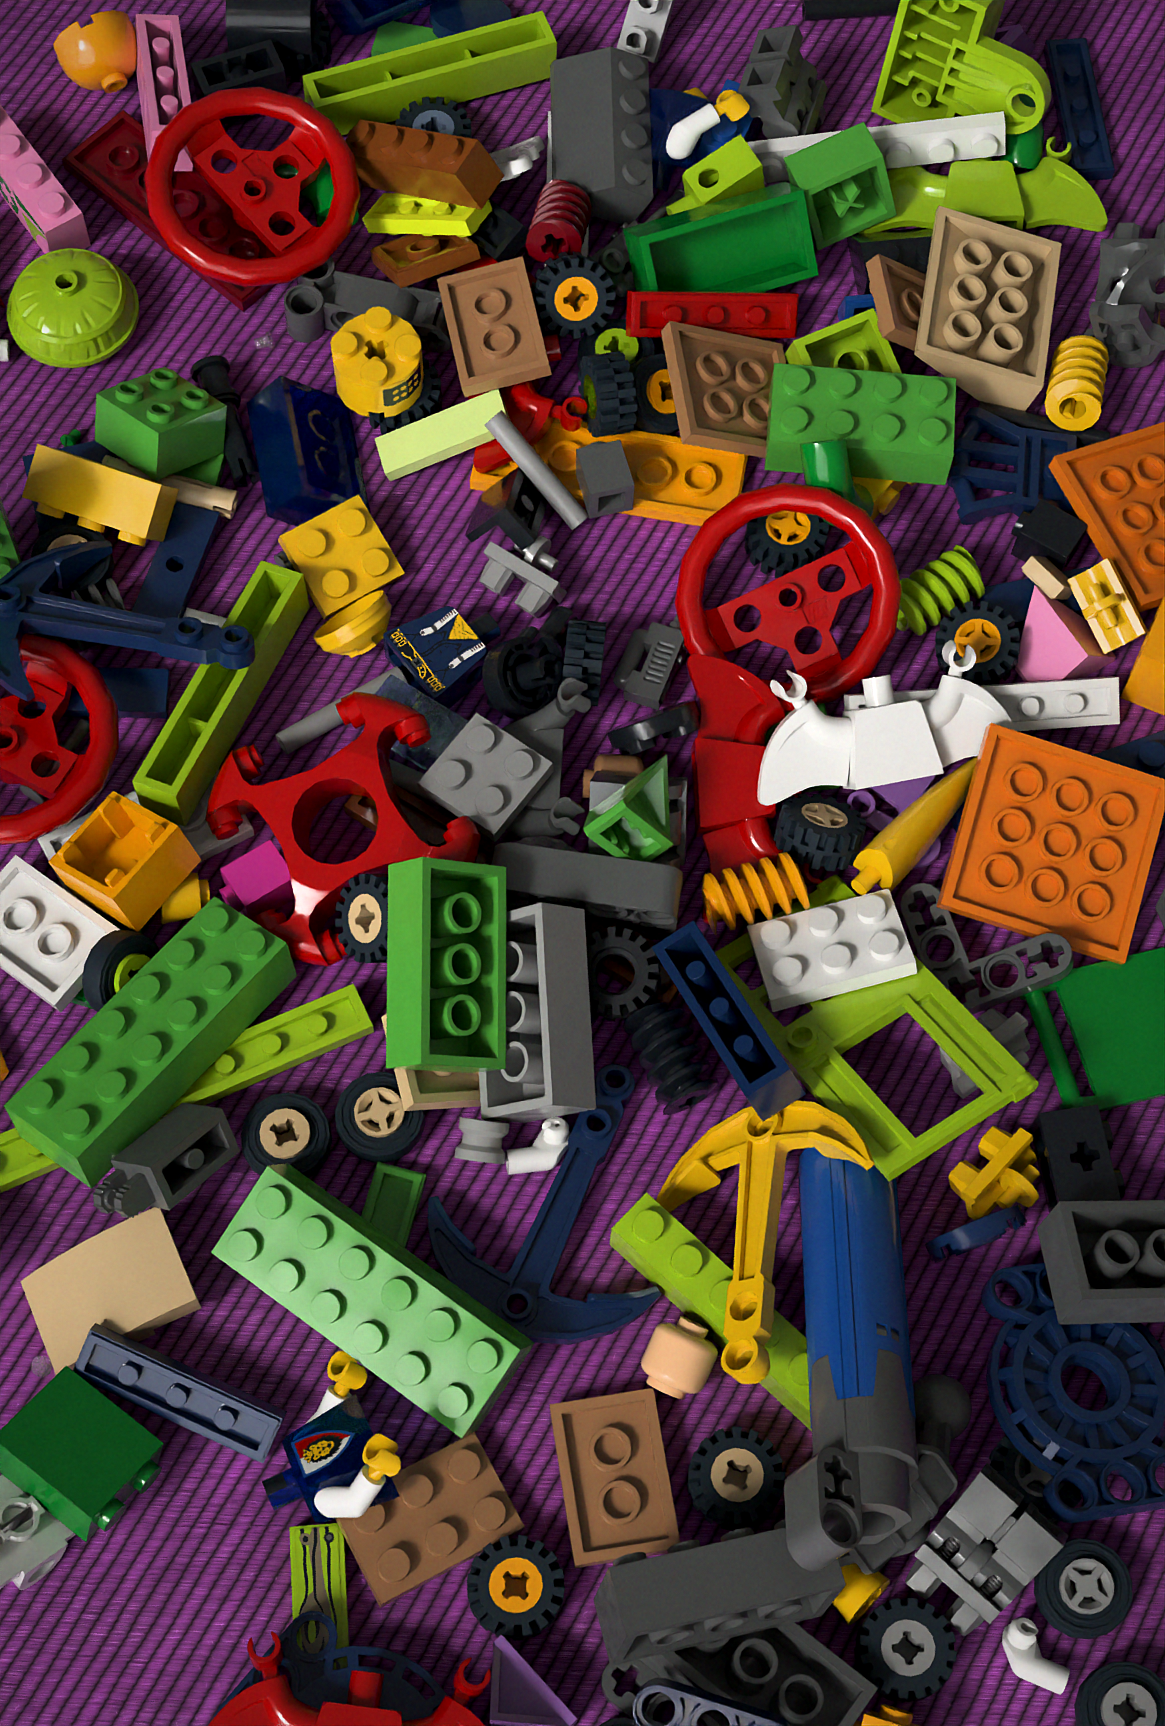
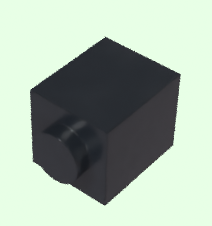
[1011,499,1088,572]

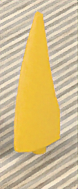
[851,756,978,895]

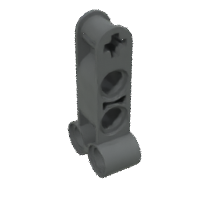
[284,256,452,353]

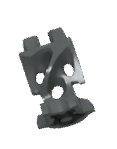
[1084,222,1165,368]

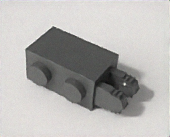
[92,1102,240,1218]

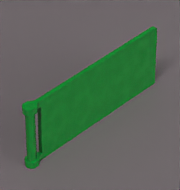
[1019,947,1165,1112]

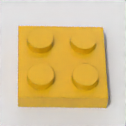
[278,494,405,619]

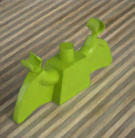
[858,137,1108,233]

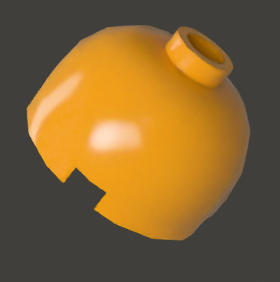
[53,10,137,93]

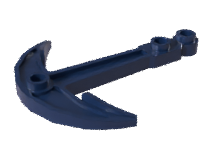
[0,541,255,701]
[427,1064,661,1345]

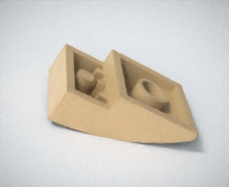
[20,1207,202,1375]

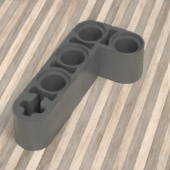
[491,843,684,940]

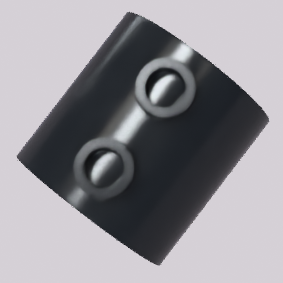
[226,0,318,55]

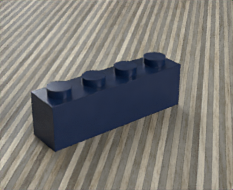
[651,920,806,1122]

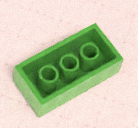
[764,363,956,485]
[386,857,506,1073]

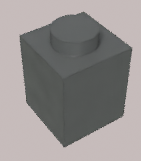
[576,440,634,519]

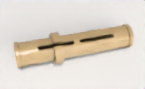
[102,455,239,519]

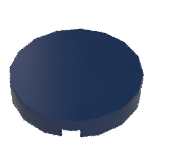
[429,0,512,38]
[925,1205,1027,1263]

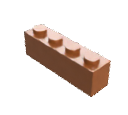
[345,119,504,210]

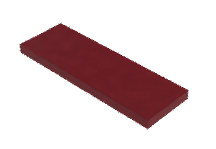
[62,110,283,312]

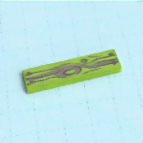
[289,1523,349,1670]

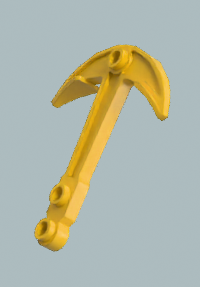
[656,1100,875,1384]

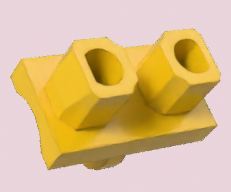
[1067,558,1148,654]
[948,1126,1040,1220]

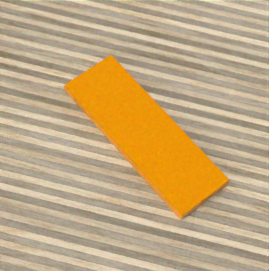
[470,418,748,526]

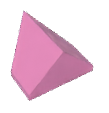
[1015,585,1116,682]

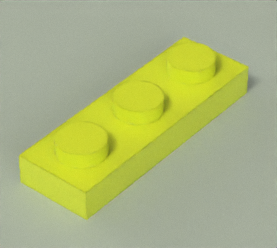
[362,193,492,237]

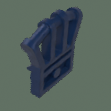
[947,407,1077,525]

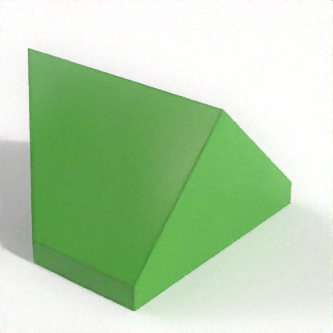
[583,754,674,862]

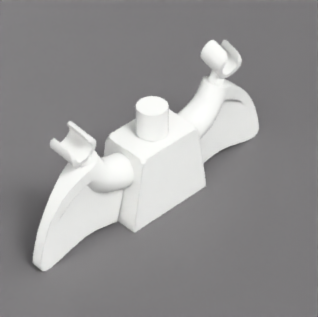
[757,640,1017,806]

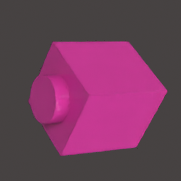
[219,840,295,921]

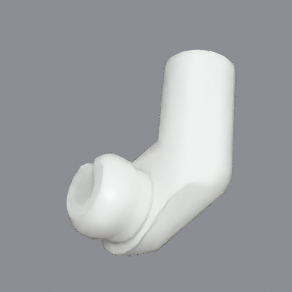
[1002,1617,1070,1695]

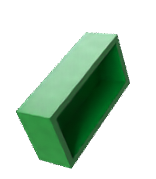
[623,182,819,292]

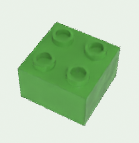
[783,122,897,250]
[95,367,227,481]

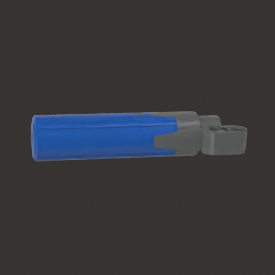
[784,1147,919,1572]

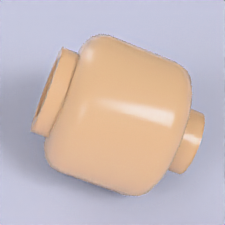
[641,1316,718,1400]

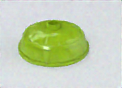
[6,248,140,368]

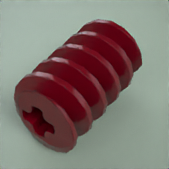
[526,179,592,263]

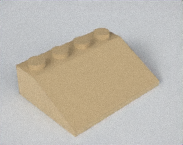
[914,206,1062,411]

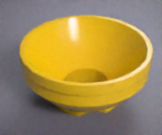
[313,590,392,659]

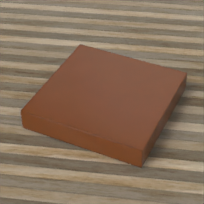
[370,234,481,288]

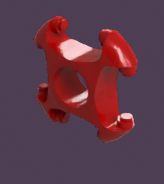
[205,692,481,967]

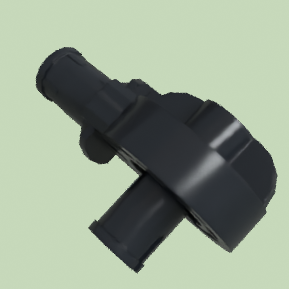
[482,606,578,719]

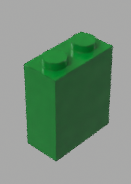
[0,1365,164,1542]

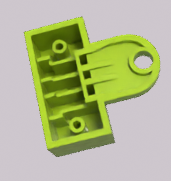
[871,0,1051,134]

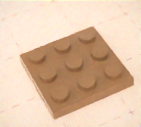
[661,321,786,458]

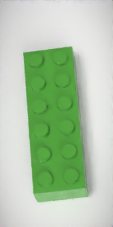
[4,896,297,1189]
[211,1163,535,1438]

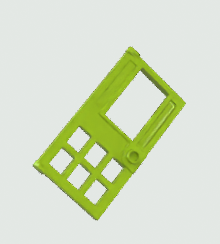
[715,875,1039,1182]

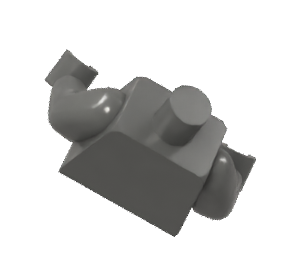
[502,677,591,842]

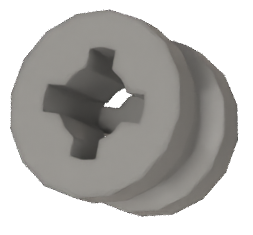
[454,1117,510,1164]

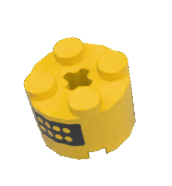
[330,306,424,417]

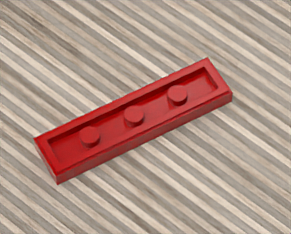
[626,290,799,338]

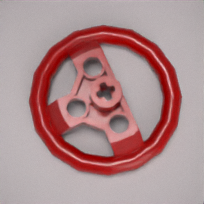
[144,86,361,287]
[674,482,902,705]
[0,633,119,845]

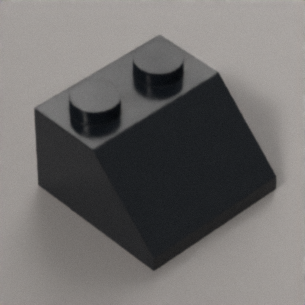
[847,228,933,295]

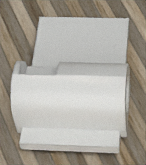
[0,1475,76,1590]

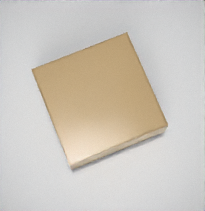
[1021,556,1073,600]

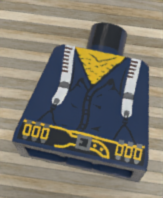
[383,606,501,719]

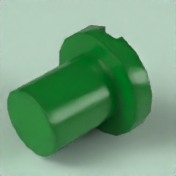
[60,429,82,447]

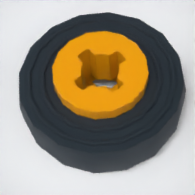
[629,354,679,434]

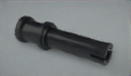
[190,355,262,487]

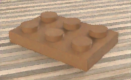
[866,254,926,351]
[437,256,552,397]
[549,1388,680,1568]
[335,1432,525,1608]

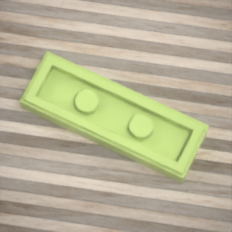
[374,389,510,482]

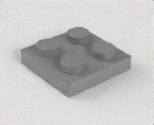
[418,713,554,842]

